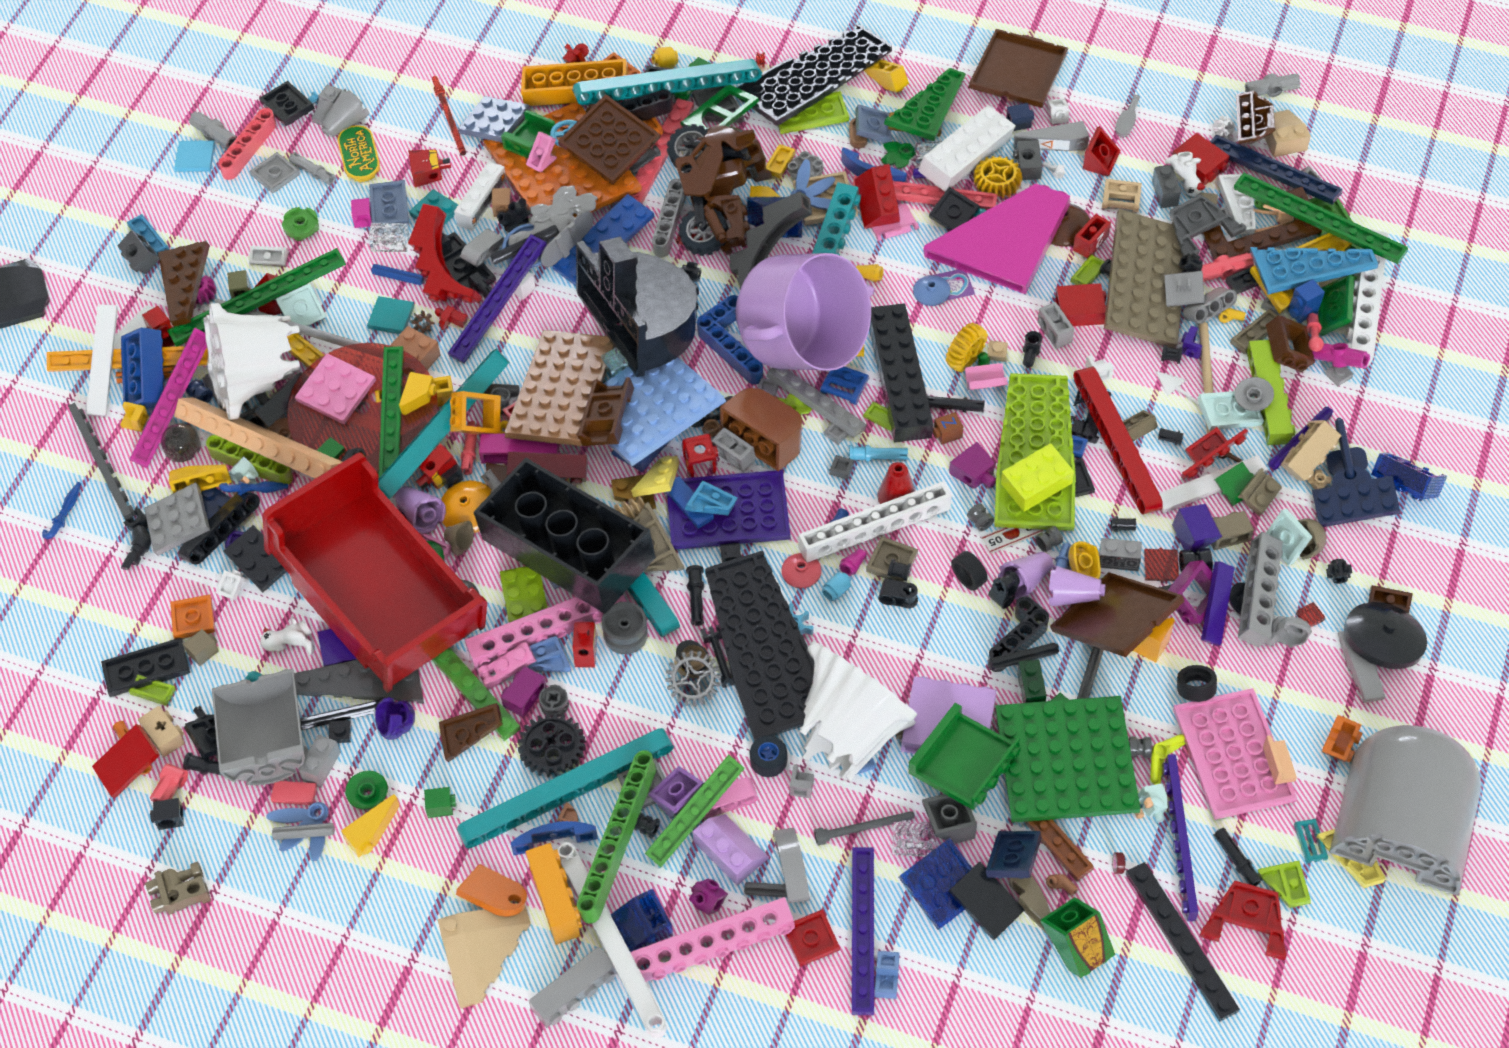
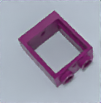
[1168,560,1213,625]

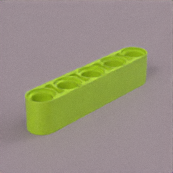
[206,435,293,485]

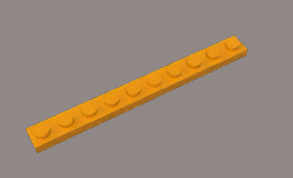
[46,346,208,372]

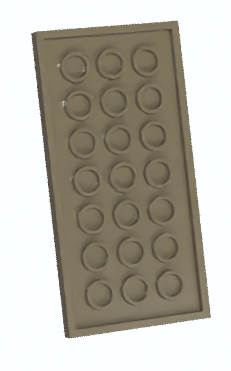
[1104,209,1182,348]

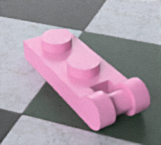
[477,642,537,689]

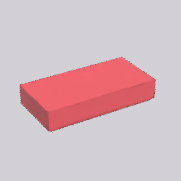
[270,781,317,805]

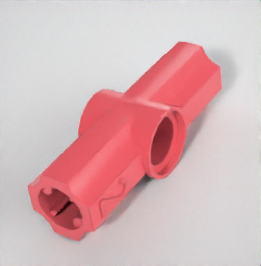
[1201,253,1254,282]

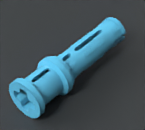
[849,445,908,462]

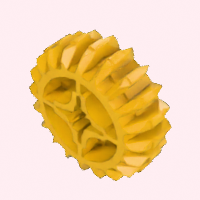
[973,155,1022,199]
[945,322,988,372]

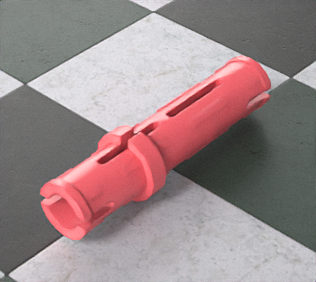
[461,421,479,475]

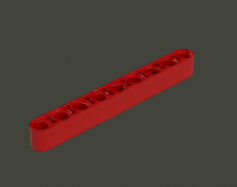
[1073,366,1163,515]

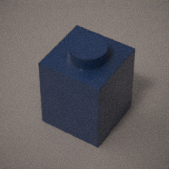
[1006,103,1034,131]

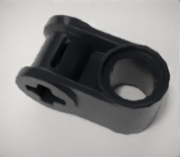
[988,570,1020,609]
[878,579,918,609]

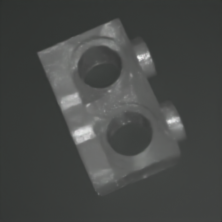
[368,223,410,252]
[892,821,936,857]

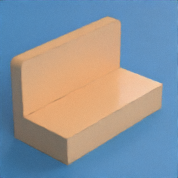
[1263,735,1297,785]

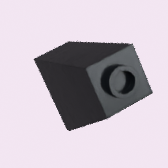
[246,372,309,428]

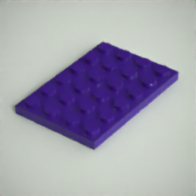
[667,470,791,550]

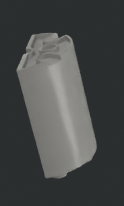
[212,668,305,785]

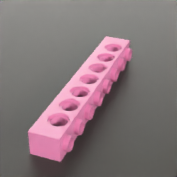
[465,595,626,669]
[630,897,795,982]

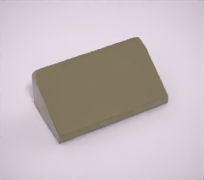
[1123,410,1158,441]

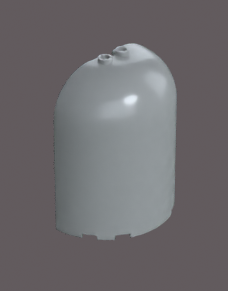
[1329,725,1481,896]

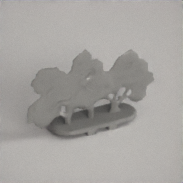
[508,186,598,267]

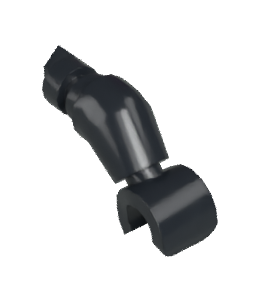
[120,507,152,570]

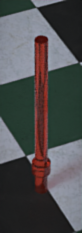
[431,76,467,156]

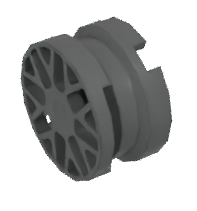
[539,684,569,717]

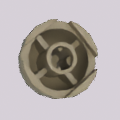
[1298,518,1327,560]

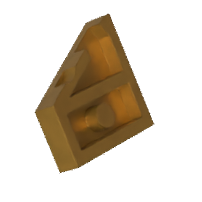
[611,474,656,509]

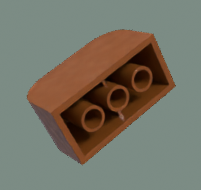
[720,388,802,472]

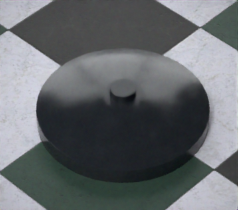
[1344,602,1427,669]

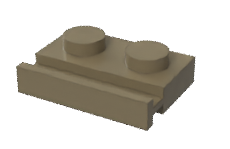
[1238,468,1282,516]

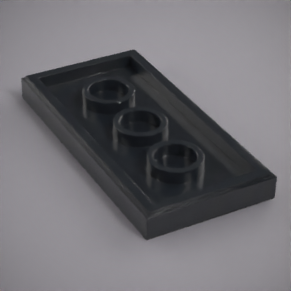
[101,637,191,697]

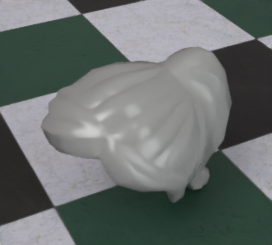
[1265,616,1312,648]

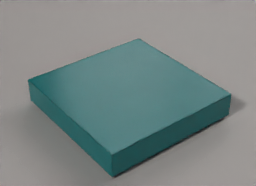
[367,296,415,334]

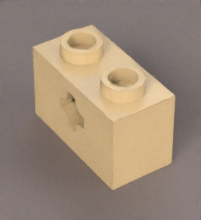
[137,706,185,758]

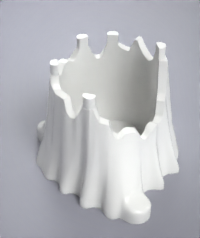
[204,303,300,420]
[799,641,917,781]

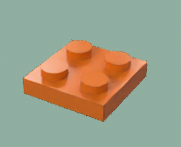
[170,594,215,639]

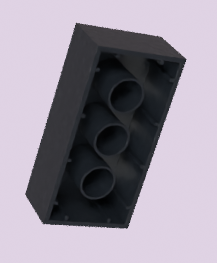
[474,457,656,614]

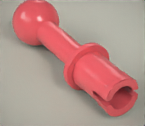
[1306,313,1324,352]

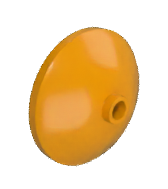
[441,480,491,533]

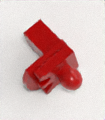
[434,305,468,331]

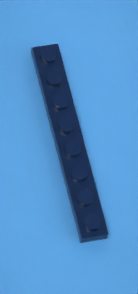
[1210,134,1343,205]

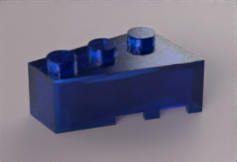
[1371,452,1447,501]

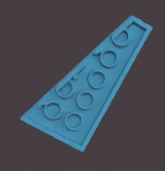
[1250,247,1378,295]

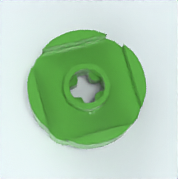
[282,207,319,241]

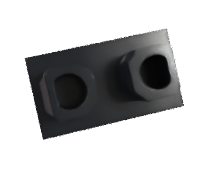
[497,198,531,232]

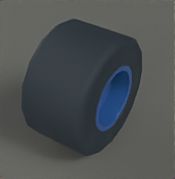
[749,735,788,777]

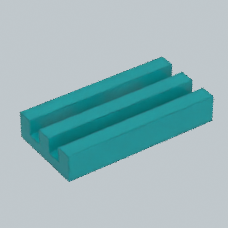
[1294,819,1329,864]

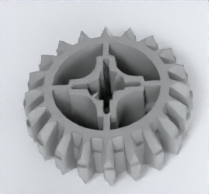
[665,650,721,706]

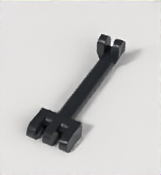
[700,625,734,688]

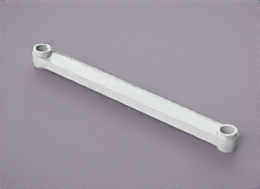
[558,843,667,1039]

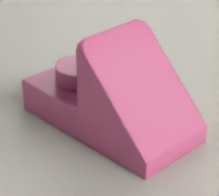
[526,132,557,172]

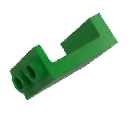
[501,110,557,158]

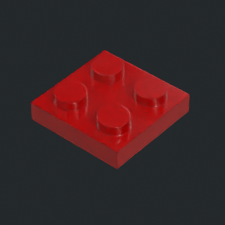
[786,909,840,967]

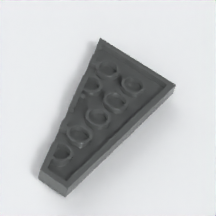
[295,660,424,704]

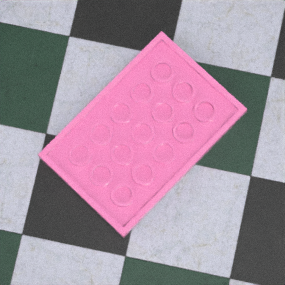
[1173,688,1297,820]

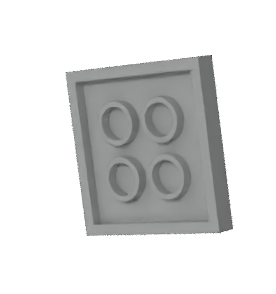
[144,482,210,556]

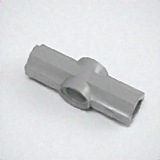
[1245,73,1301,97]
[189,111,237,149]

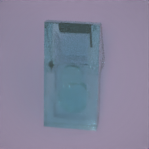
[601,348,628,378]

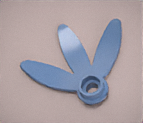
[790,159,835,210]
[266,802,329,861]

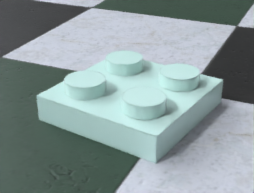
[275,283,327,326]
[1266,508,1312,566]

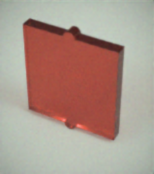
[1144,547,1179,583]

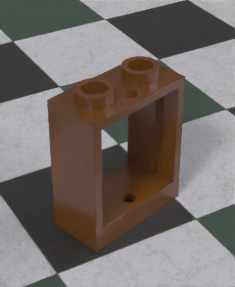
[1266,315,1315,372]

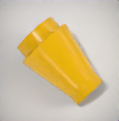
[856,264,884,282]

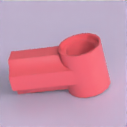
[150,763,188,802]

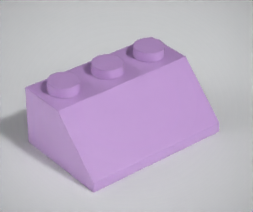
[693,814,769,885]

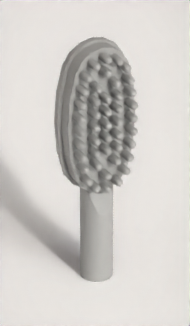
[1115,94,1140,138]

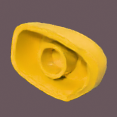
[1068,541,1101,579]

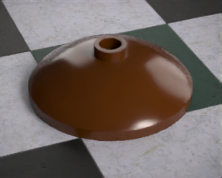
[1051,203,1090,247]

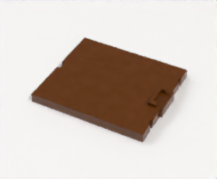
[968,29,1069,108]
[1050,572,1185,657]

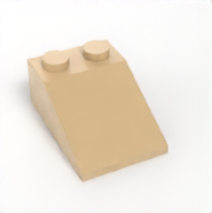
[1264,110,1311,158]

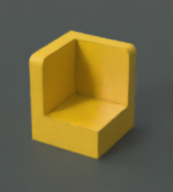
[120,402,149,432]

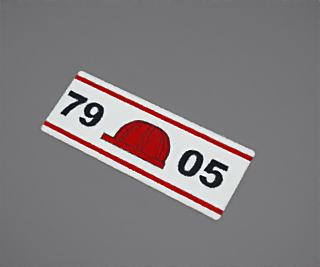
[981,528,1044,553]

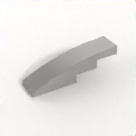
[1337,631,1386,703]

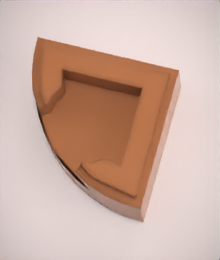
[557,802,579,822]

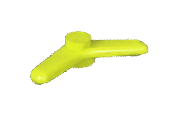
[1150,734,1185,785]

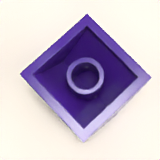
[1172,504,1222,552]

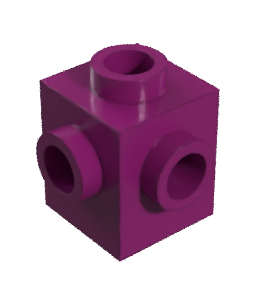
[689,878,728,916]

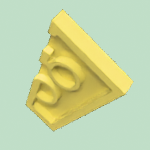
[631,456,680,497]
[1316,829,1385,888]

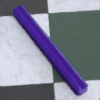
[1268,406,1333,470]

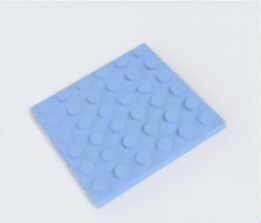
[603,357,726,466]

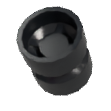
[1179,548,1213,572]

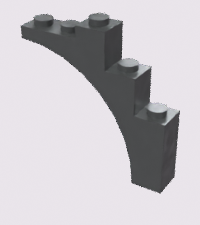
[729,191,812,289]

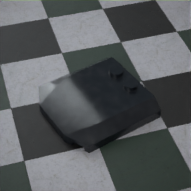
[0,258,50,329]

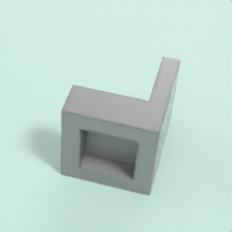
[790,764,814,799]

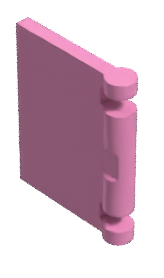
[871,203,919,241]

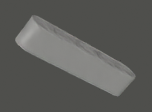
[652,179,686,258]

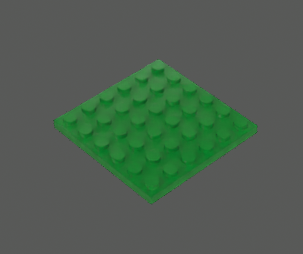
[995,696,1141,823]

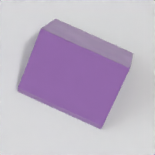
[649,766,704,818]

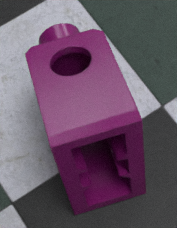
[949,442,996,489]

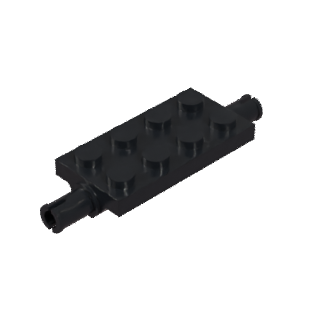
[441,232,496,299]

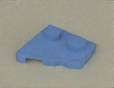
[527,636,571,672]

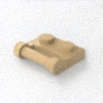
[1102,179,1142,212]

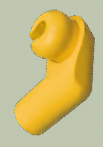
[1218,308,1246,323]

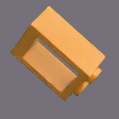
[450,391,501,435]

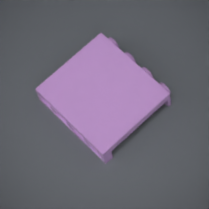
[901,676,997,754]

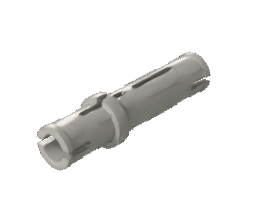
[289,152,336,185]

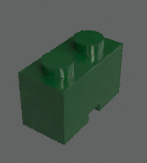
[1017,659,1047,703]

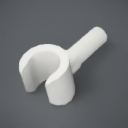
[1043,161,1065,179]

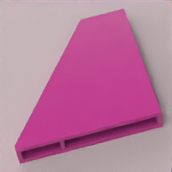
[923,183,1070,295]

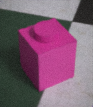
[351,198,372,228]

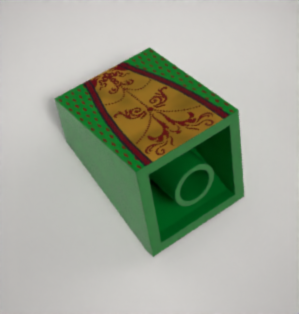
[1040,897,1116,978]

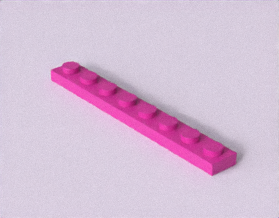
[129,328,207,468]

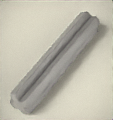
[271,823,335,840]

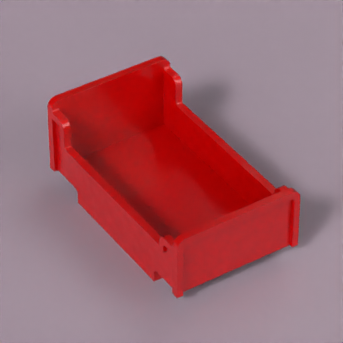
[262,452,488,693]

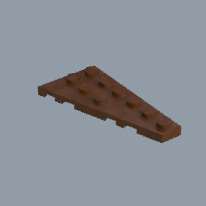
[158,241,210,327]

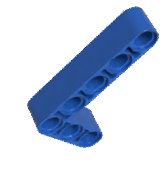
[697,295,763,385]

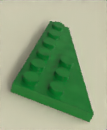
[884,68,966,141]

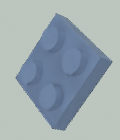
[855,104,892,143]

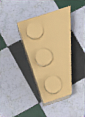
[1281,420,1342,481]

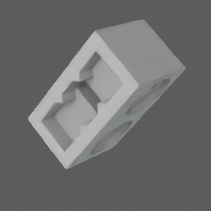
[1037,302,1075,349]
[712,428,756,472]

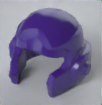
[375,697,415,740]

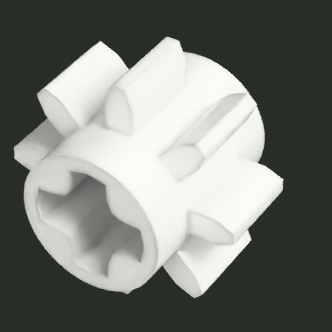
[1212,116,1235,138]

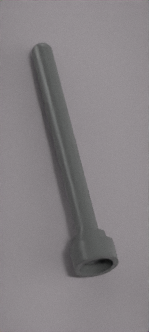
[814,811,915,846]

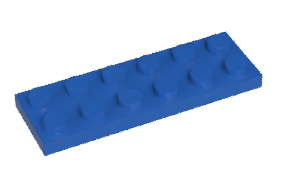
[552,194,655,286]

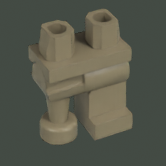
[145,861,211,915]

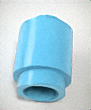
[822,572,851,601]

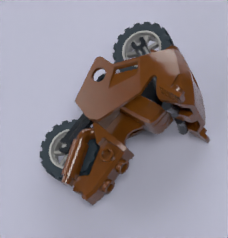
[667,124,773,256]

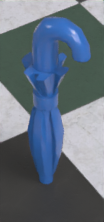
[219,481,288,495]
[42,482,81,539]

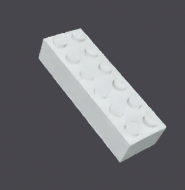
[918,105,1015,192]

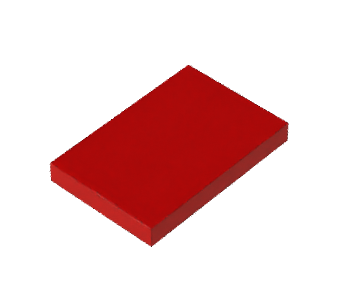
[92,724,160,798]

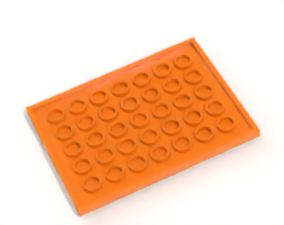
[483,103,642,218]

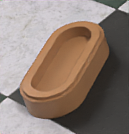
[849,118,867,149]

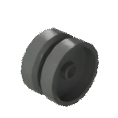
[602,602,648,654]

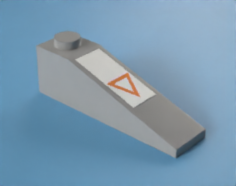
[1013,121,1089,152]

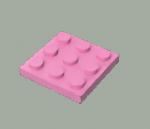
[295,353,376,424]

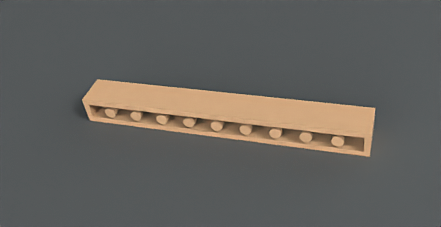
[174,397,342,479]

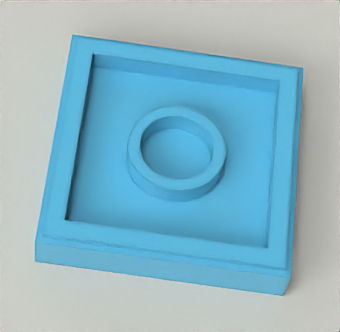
[174,141,215,172]

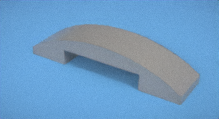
[773,827,810,904]

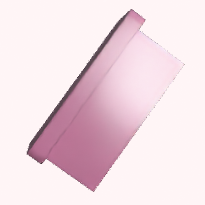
[965,363,1008,391]

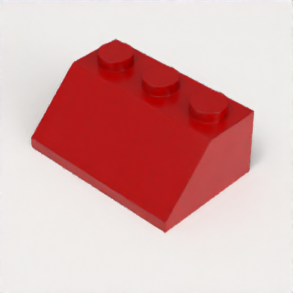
[854,164,900,229]

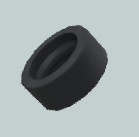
[951,551,988,591]
[1177,665,1217,702]

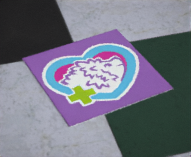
[934,270,976,301]

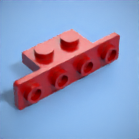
[1181,427,1248,480]

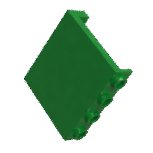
[908,703,1021,810]

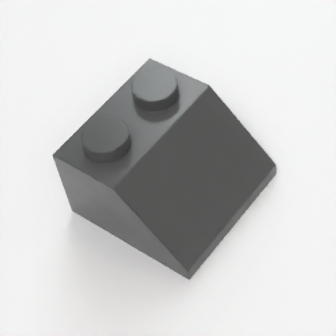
[922,794,977,844]

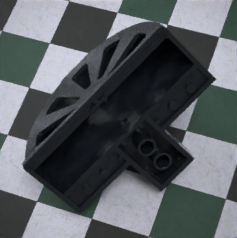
[576,237,699,377]

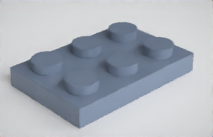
[369,180,409,230]

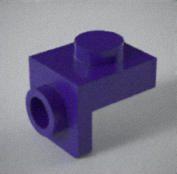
[1181,326,1203,359]

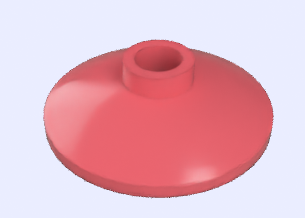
[781,553,822,588]

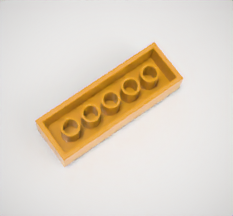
[521,59,629,106]

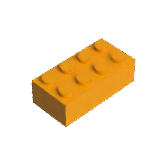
[526,843,582,945]

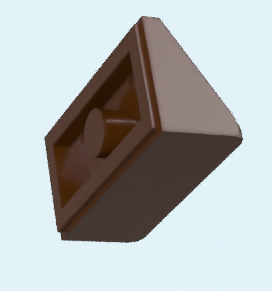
[1368,585,1413,613]

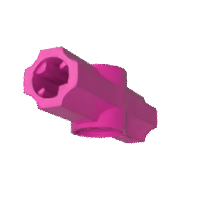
[1313,343,1370,369]

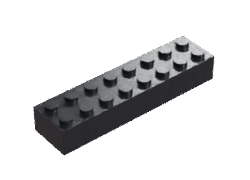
[869,303,933,443]

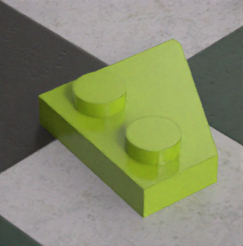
[1258,860,1311,908]

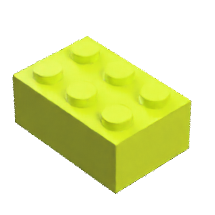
[1001,443,1074,512]

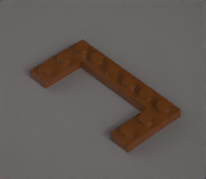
[1202,187,1322,260]

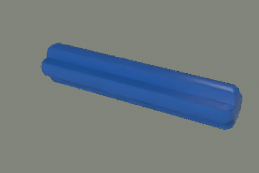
[371,264,424,285]

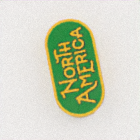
[338,125,380,182]

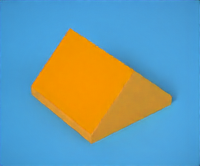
[1133,617,1175,663]

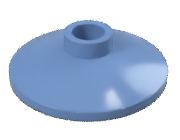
[913,275,950,306]

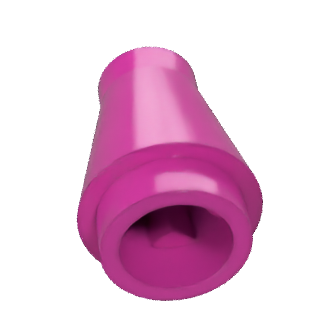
[839,548,867,576]

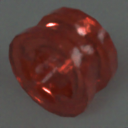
[756,52,765,68]

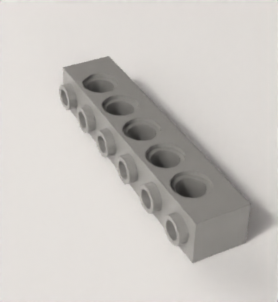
[1237,532,1283,648]

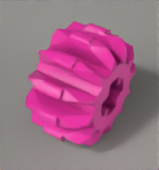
[195,275,217,306]

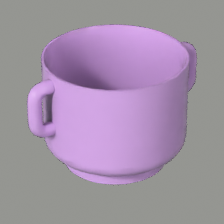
[736,253,874,371]

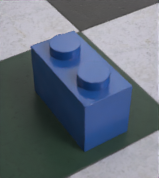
[1288,279,1325,323]

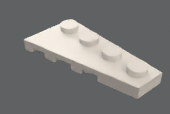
[1216,173,1256,234]

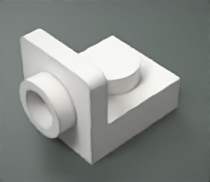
[1047,98,1069,124]
[215,569,249,600]

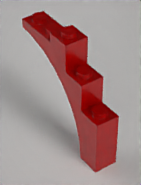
[408,203,482,304]

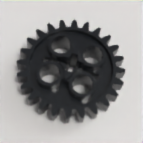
[518,713,586,778]

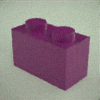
[501,666,547,718]

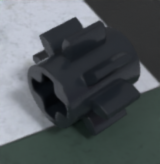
[1179,253,1203,273]
[682,261,702,283]
[1326,559,1353,584]

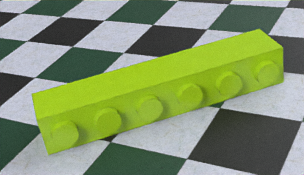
[1246,340,1295,446]

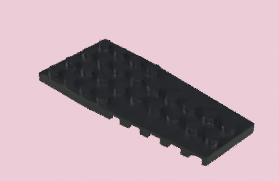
[736,24,892,126]
[705,551,814,741]

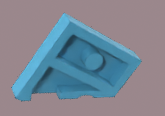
[685,481,737,515]

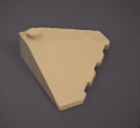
[437,906,531,1009]

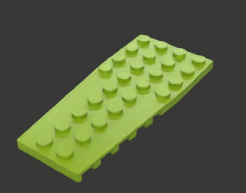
[994,373,1076,531]

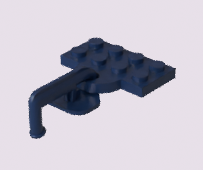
[1312,417,1400,527]

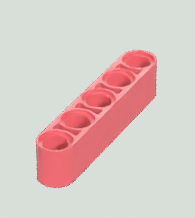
[218,108,276,180]

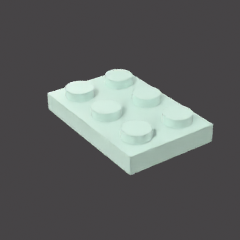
[1197,391,1264,430]

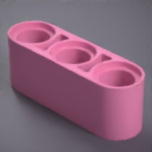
[703,777,759,819]

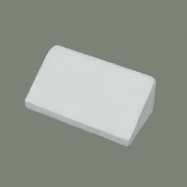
[249,246,289,266]

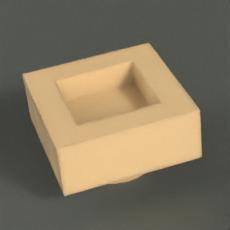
[988,340,1008,362]

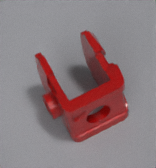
[681,434,718,478]

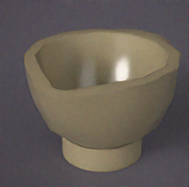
[444,521,474,556]

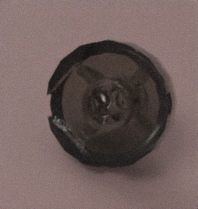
[161,423,201,462]

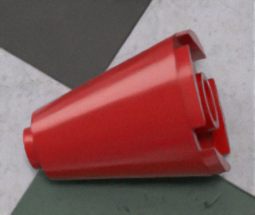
[877,462,916,504]

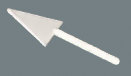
[1155,371,1200,407]

